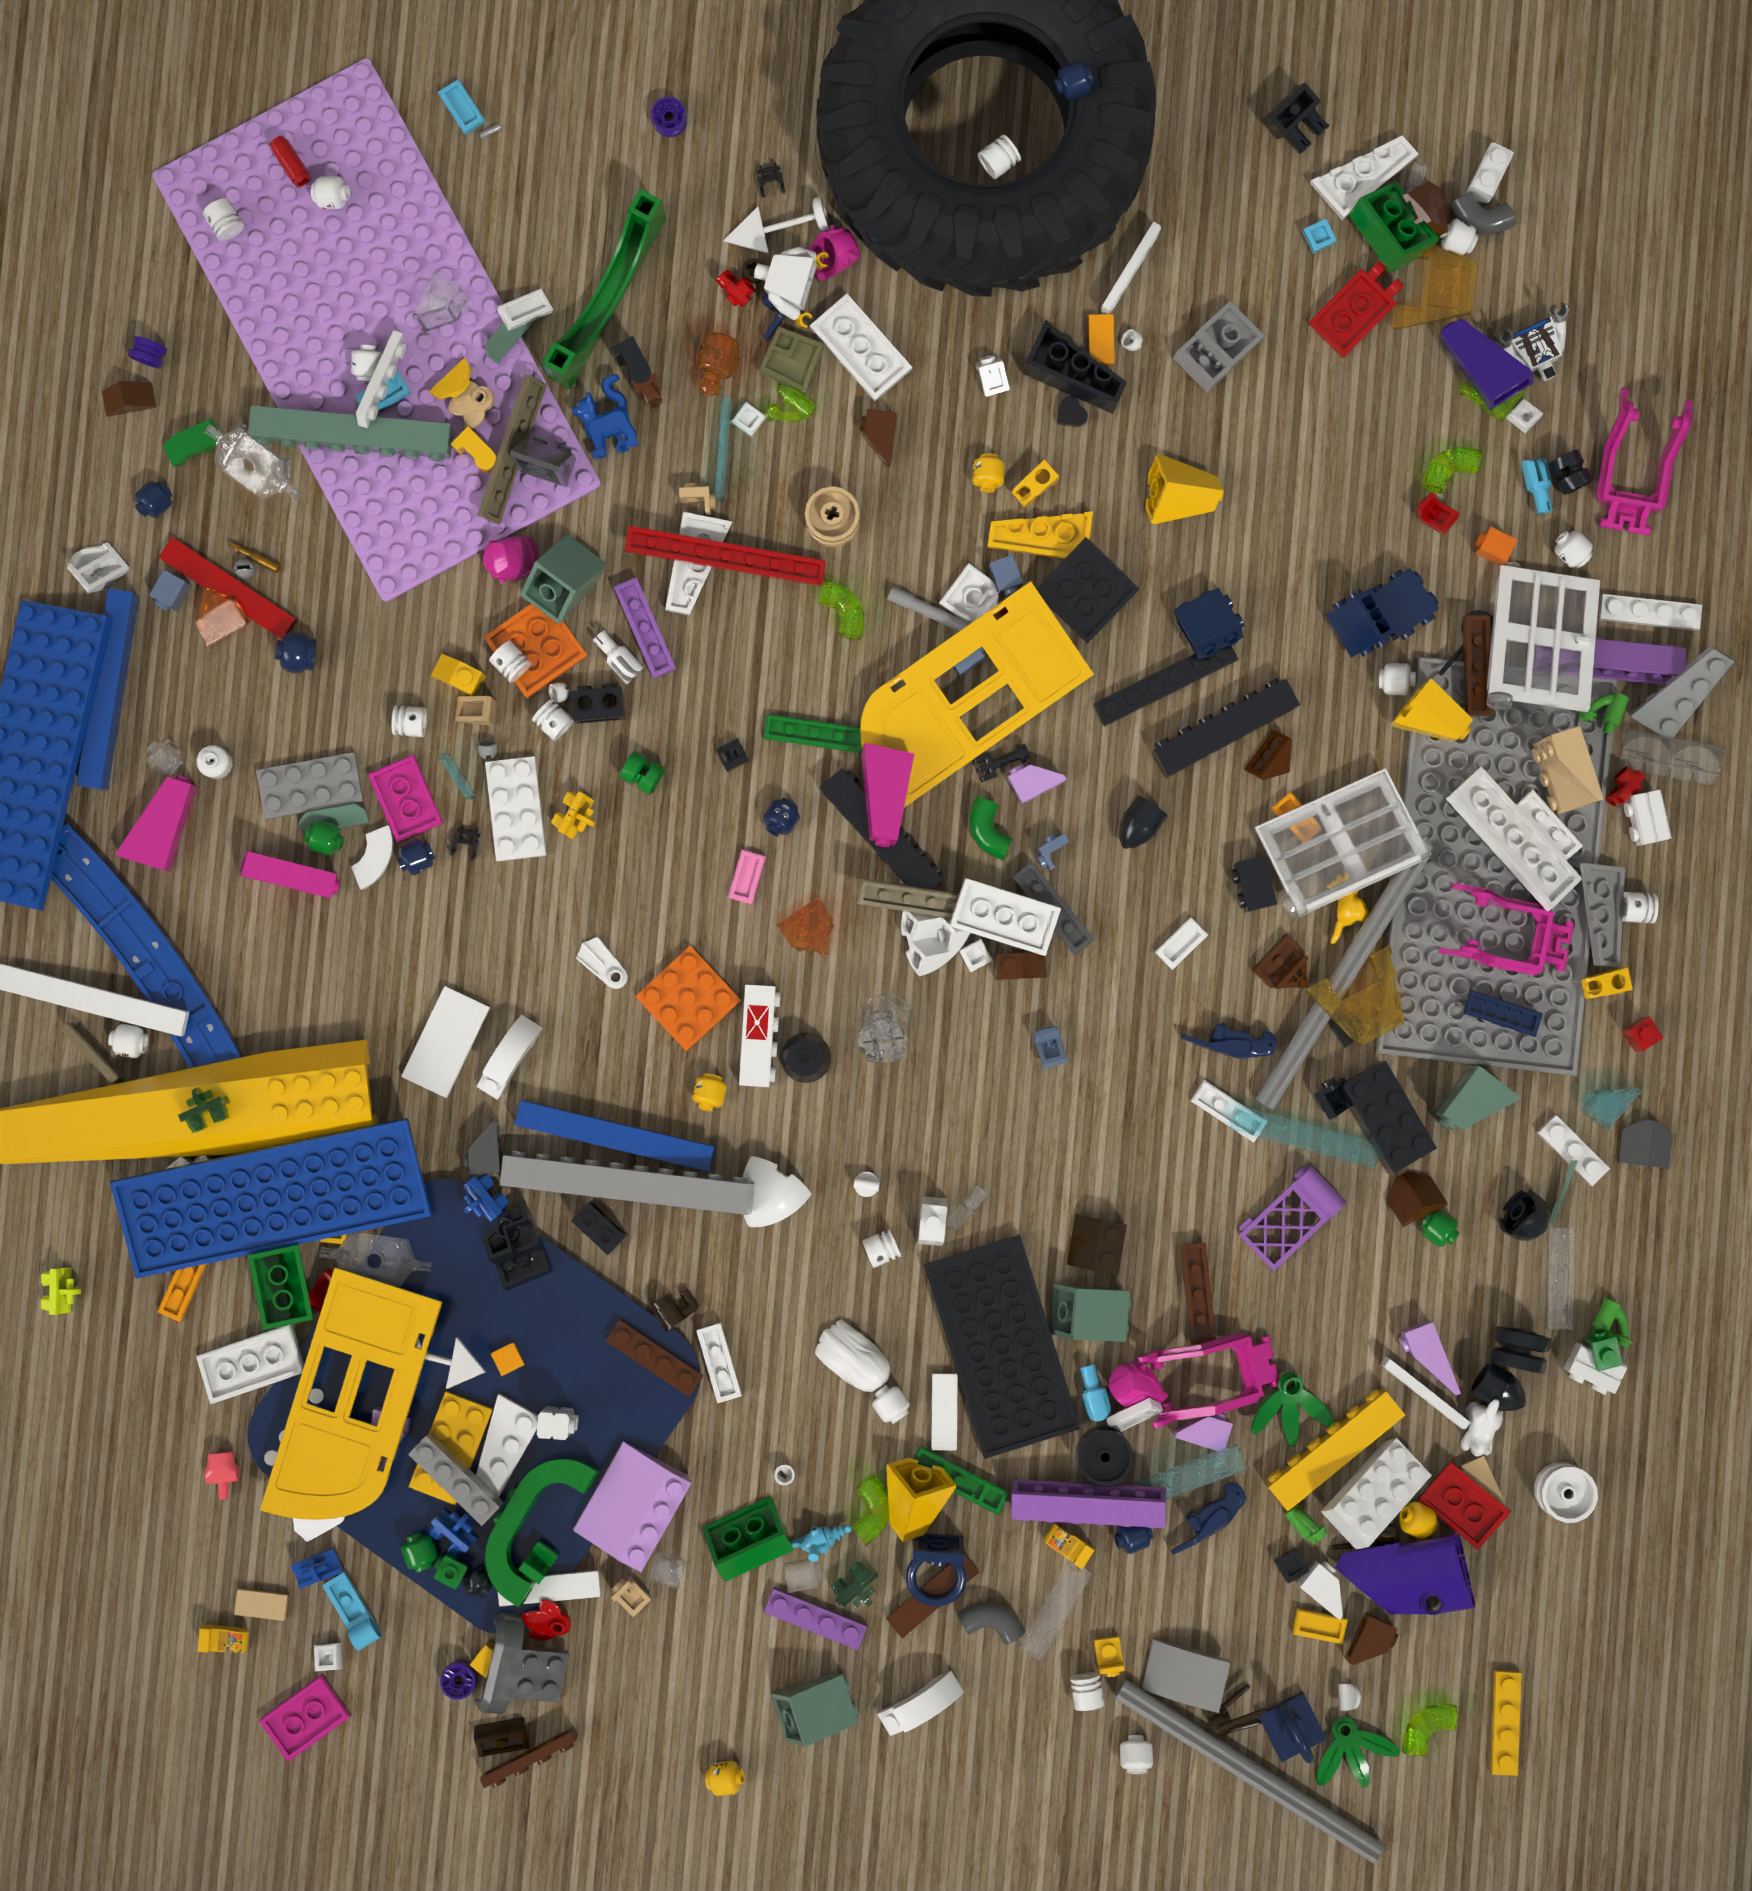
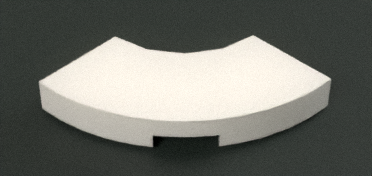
[351,825,394,890]

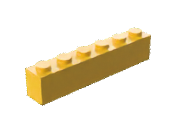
[1265,1389,1405,1511]

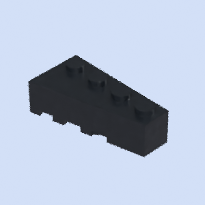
[1023,320,1127,414]

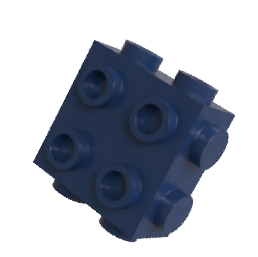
[1373,568,1439,641]
[1174,587,1245,660]
[1326,587,1397,658]

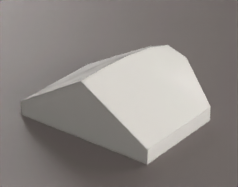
[67,543,129,593]

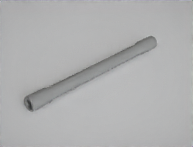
[887,586,970,631]

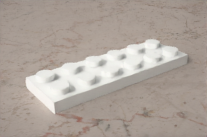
[1446,766,1582,912]

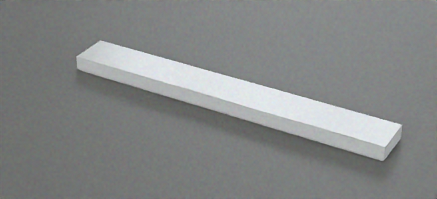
[0,963,189,1036]

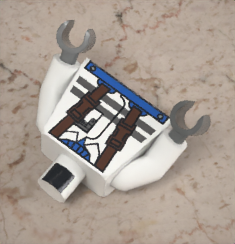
[1494,302,1569,382]

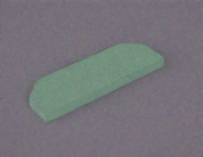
[485,320,536,365]
[299,802,369,835]

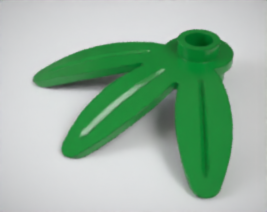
[1251,1372,1335,1447]
[1316,1716,1400,1787]

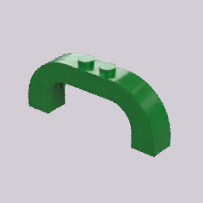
[485,1458,600,1607]

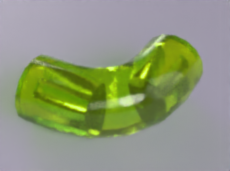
[1421,447,1483,494]
[818,580,864,640]
[851,1474,889,1546]
[1402,1704,1458,1756]

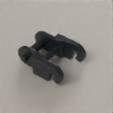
[757,162,785,198]
[450,825,481,861]

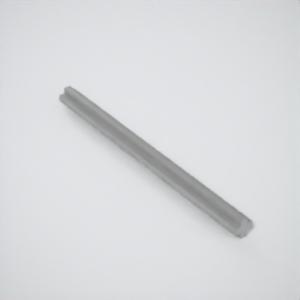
[1255,848,1432,1110]
[1114,1679,1385,1864]

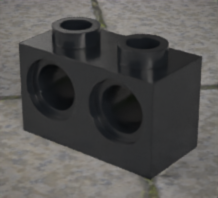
[571,683,626,724]
[571,1201,627,1255]

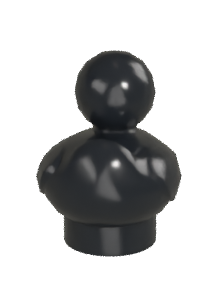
[461,1562,493,1599]

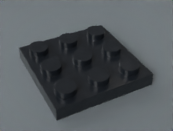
[1036,537,1139,644]

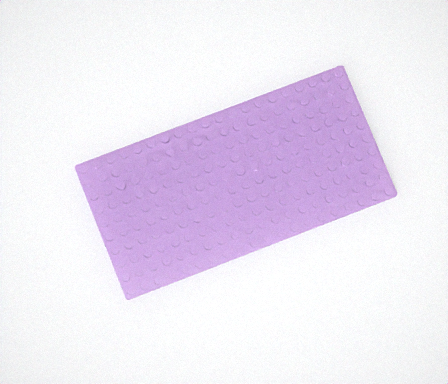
[153,58,601,602]

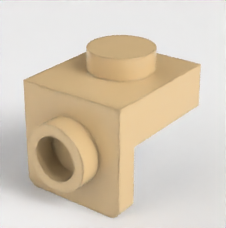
[679,483,716,516]
[611,1576,652,1617]

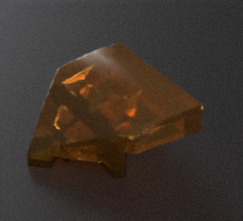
[195,587,250,646]
[777,897,835,956]

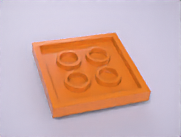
[483,604,588,699]
[635,945,742,1052]

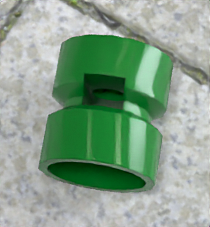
[619,750,666,796]

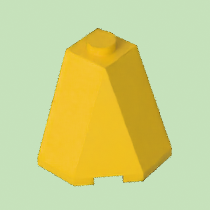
[1146,454,1224,524]
[1390,679,1473,742]
[886,1457,956,1542]

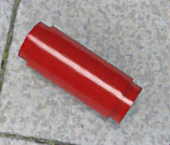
[269,136,311,187]

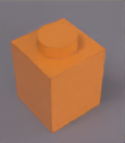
[1475,527,1518,566]

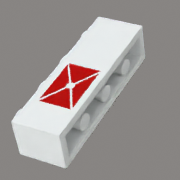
[739,985,781,1087]

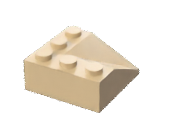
[1532,726,1604,815]

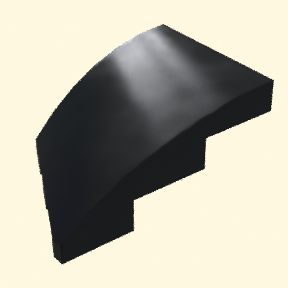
[483,1198,552,1291]

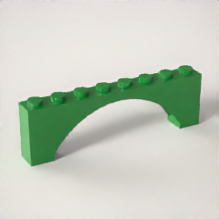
[542,189,667,390]

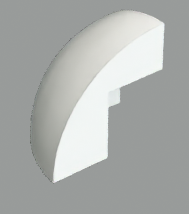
[901,911,970,976]
[743,1156,811,1227]

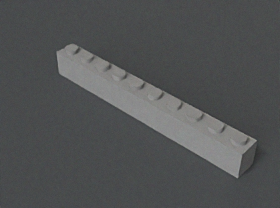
[500,1151,755,1215]

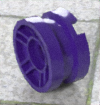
[651,97,687,137]
[127,336,168,369]
[440,1660,478,1700]

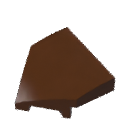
[1403,181,1448,236]
[1251,934,1308,989]

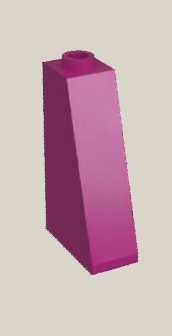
[861,743,914,848]
[116,775,197,872]
[239,851,340,898]

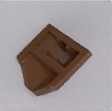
[1386,1172,1448,1227]

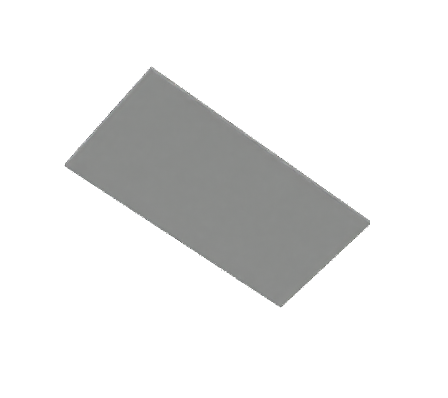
[1375,657,1617,1076]

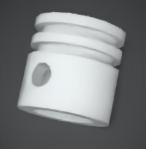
[978,135,1021,179]
[203,198,244,241]
[489,641,532,683]
[532,699,574,741]
[391,705,427,737]
[1622,892,1659,924]
[862,1229,901,1268]
[1070,1672,1104,1711]

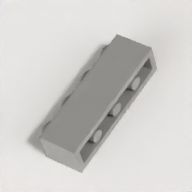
[408,1432,504,1526]

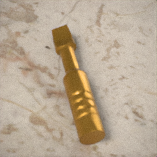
[228,541,281,573]

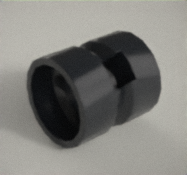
[1548,449,1594,495]

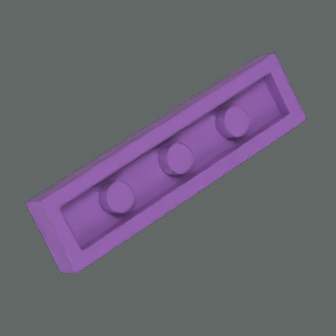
[614,577,676,679]
[764,1587,867,1650]

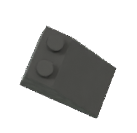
[510,437,576,487]

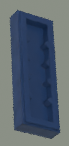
[1462,990,1543,1037]

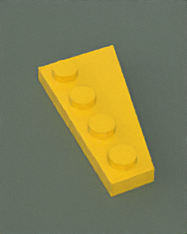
[987,511,1093,559]

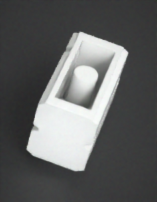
[1465,142,1514,205]
[1624,790,1672,846]
[1564,1342,1627,1395]
[537,1406,579,1440]

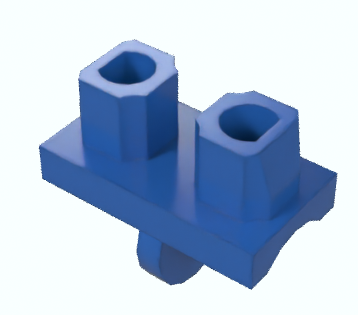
[463,1173,509,1222]
[429,1508,478,1556]
[291,1547,344,1589]

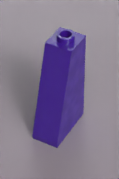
[1440,319,1533,410]

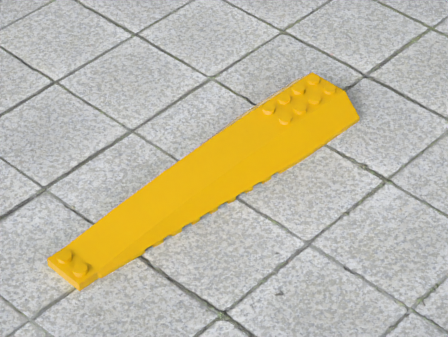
[0,1039,377,1164]

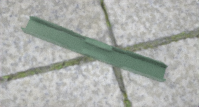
[1549,1160,1578,1224]

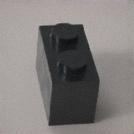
[1231,856,1277,913]

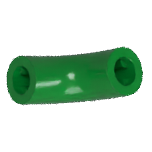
[969,795,1013,861]

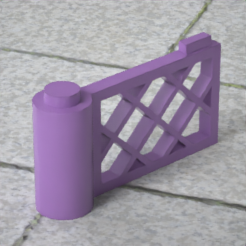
[1238,1165,1347,1271]

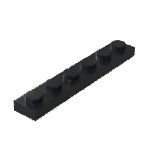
[1093,646,1239,727]

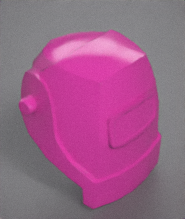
[805,225,861,281]
[483,536,540,584]
[1108,1361,1168,1408]

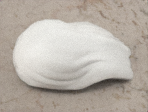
[815,1319,890,1392]

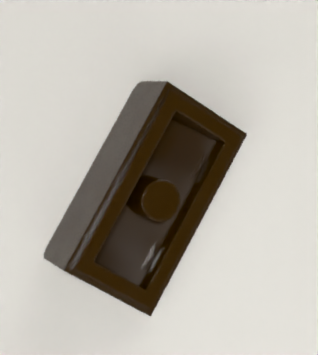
[474,1717,529,1757]

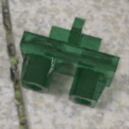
[178,1087,230,1133]
[831,1562,879,1608]

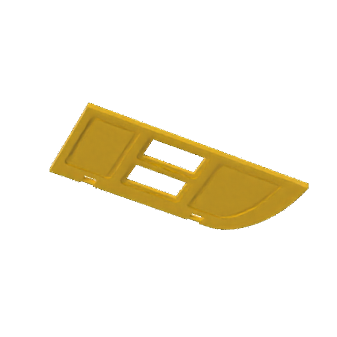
[860,581,1094,808]
[260,1267,442,1520]

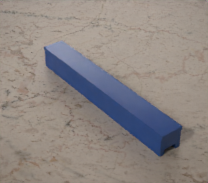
[76,588,139,790]
[513,1100,716,1172]

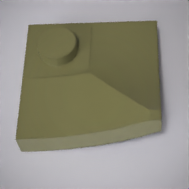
[759,326,824,396]

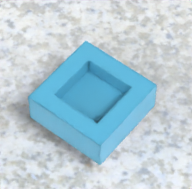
[1302,219,1337,254]

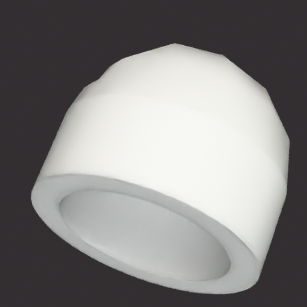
[1121,329,1143,351]
[549,682,570,704]
[774,1465,795,1486]

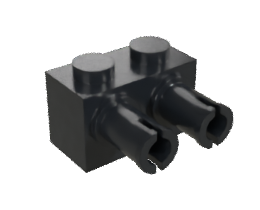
[1261,83,1329,154]

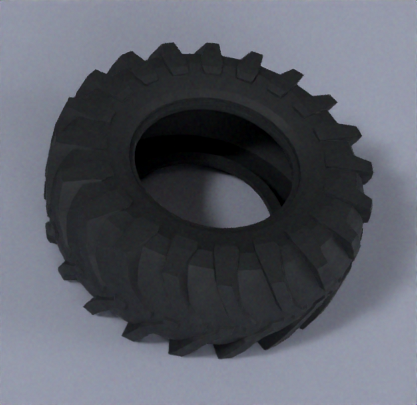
[816,0,1156,297]

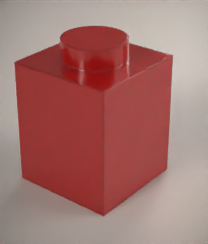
[1621,1017,1664,1052]

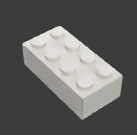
[1321,1438,1432,1549]

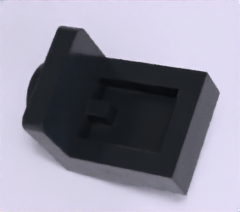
[1314,1077,1349,1120]

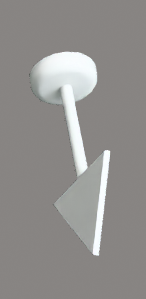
[723,196,830,254]
[416,1338,486,1389]

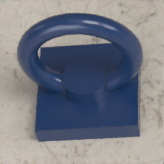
[906,1533,967,1607]
[1259,1691,1327,1763]

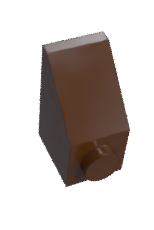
[860,409,897,467]
[995,953,1047,981]
[1344,1611,1398,1665]

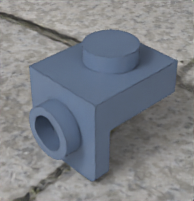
[1036,833,1069,872]
[1033,1026,1068,1070]

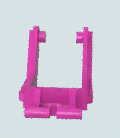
[1595,387,1692,536]
[1438,883,1575,976]
[1137,1332,1279,1428]

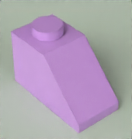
[1007,764,1067,805]
[1173,1413,1233,1453]

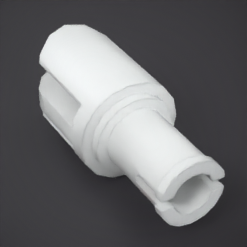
[593,630,644,685]

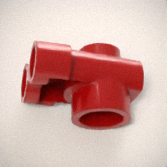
[715,269,756,308]
[1605,766,1645,806]

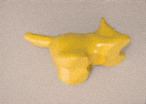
[1326,872,1369,944]

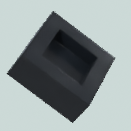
[1274,1548,1309,1584]

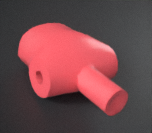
[205,1451,240,1500]

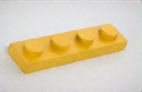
[1490,1670,1522,1776]

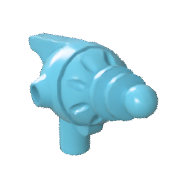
[791,1524,852,1562]

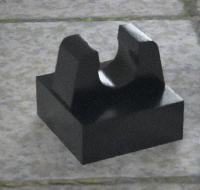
[716,738,749,773]

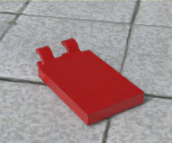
[1308,261,1404,358]

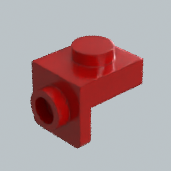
[1417,492,1460,536]
[309,1268,333,1312]

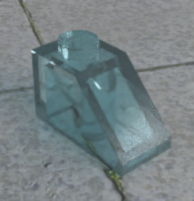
[1580,1088,1642,1129]

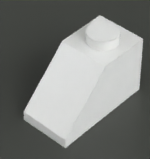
[1296,1559,1343,1620]

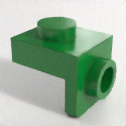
[1585,1329,1623,1372]
[518,1541,559,1585]
[434,1552,468,1589]

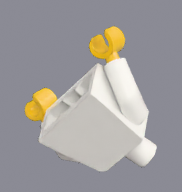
[754,247,829,328]

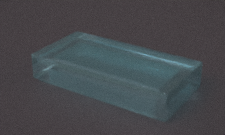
[439,752,477,801]

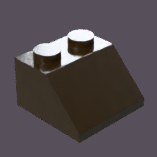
[1067,1215,1127,1275]

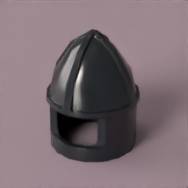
[1119,795,1168,849]
[1470,1361,1526,1411]

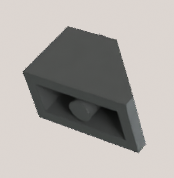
[464,1122,502,1175]

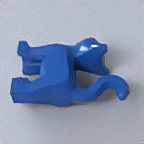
[572,374,639,460]

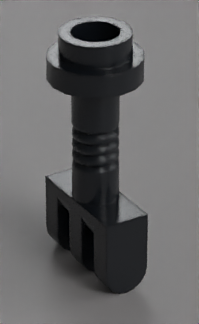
[973,743,1031,783]

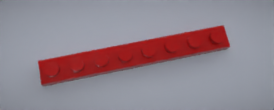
[624,526,826,587]

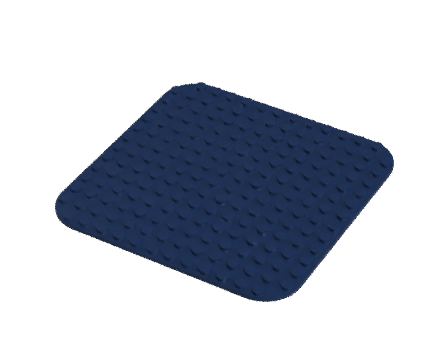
[248,1179,701,1634]

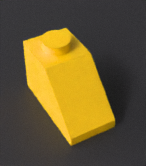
[430,654,487,696]

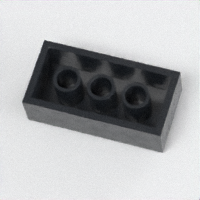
[1338,1060,1437,1174]

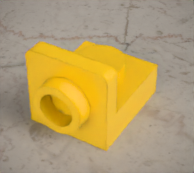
[1094,1635,1125,1677]

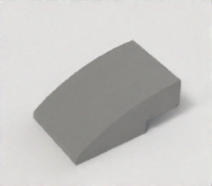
[1173,301,1265,393]
[1141,1639,1230,1713]

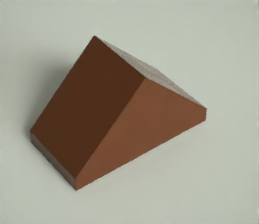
[102,381,156,417]

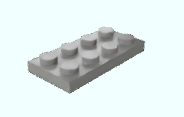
[256,752,364,820]

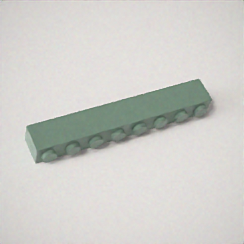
[248,406,454,462]

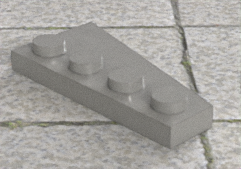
[1629,645,1734,741]
[1580,863,1625,968]

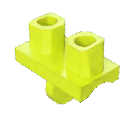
[41,1267,81,1315]

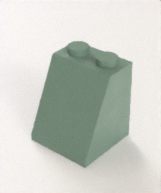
[520,534,607,625]
[1433,1066,1520,1131]
[1049,1283,1131,1342]
[771,1673,858,1747]

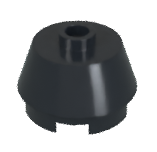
[781,1033,831,1083]

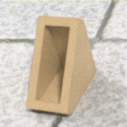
[455,696,496,726]

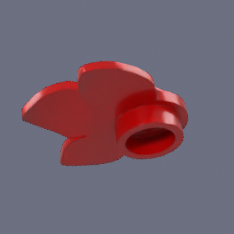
[521,1599,571,1641]

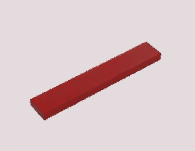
[158,537,297,640]

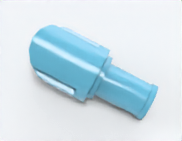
[1521,458,1553,515]
[1079,1364,1111,1422]

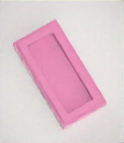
[728,850,766,904]

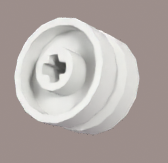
[1534,1462,1598,1523]

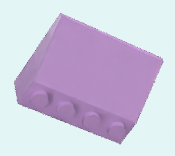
[573,1441,692,1572]

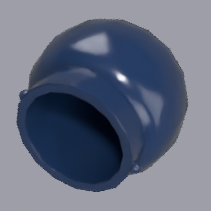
[275,631,317,673]

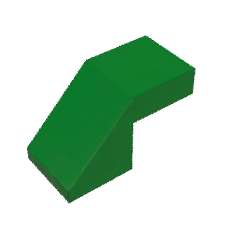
[163,419,223,467]

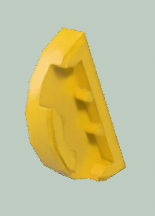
[428,357,472,400]

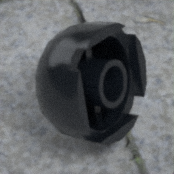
[1499,1189,1550,1241]

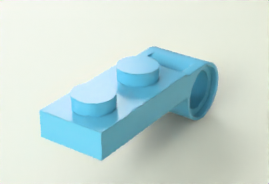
[322,1571,382,1651]

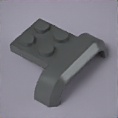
[474,1612,569,1714]

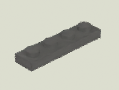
[1012,861,1094,955]

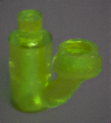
[765,385,817,422]

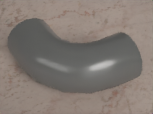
[1449,192,1516,235]
[957,1602,1026,1645]

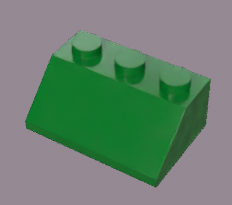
[1348,181,1439,273]
[248,1244,314,1330]
[702,1495,794,1582]

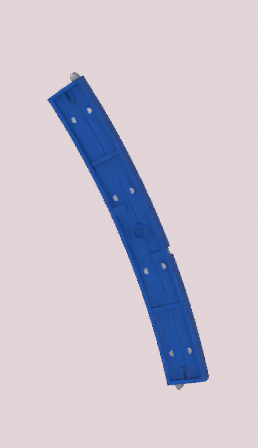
[51,823,244,1155]

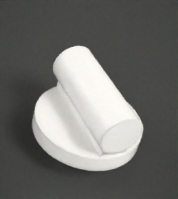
[853,1172,880,1197]
[1338,1683,1361,1711]

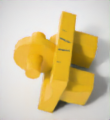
[551,791,596,840]

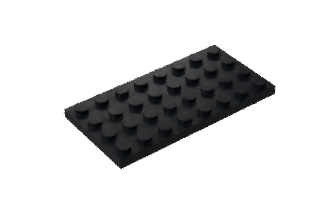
[924,1234,1081,1459]

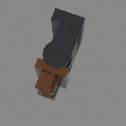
[611,336,663,409]

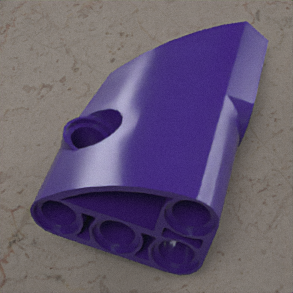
[1335,1534,1475,1615]

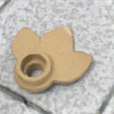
[448,381,495,429]

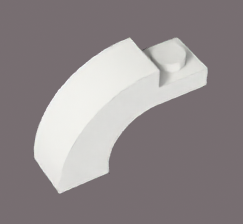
[477,1014,542,1100]
[878,1671,964,1736]

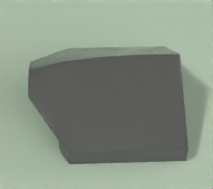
[1618,1119,1673,1169]

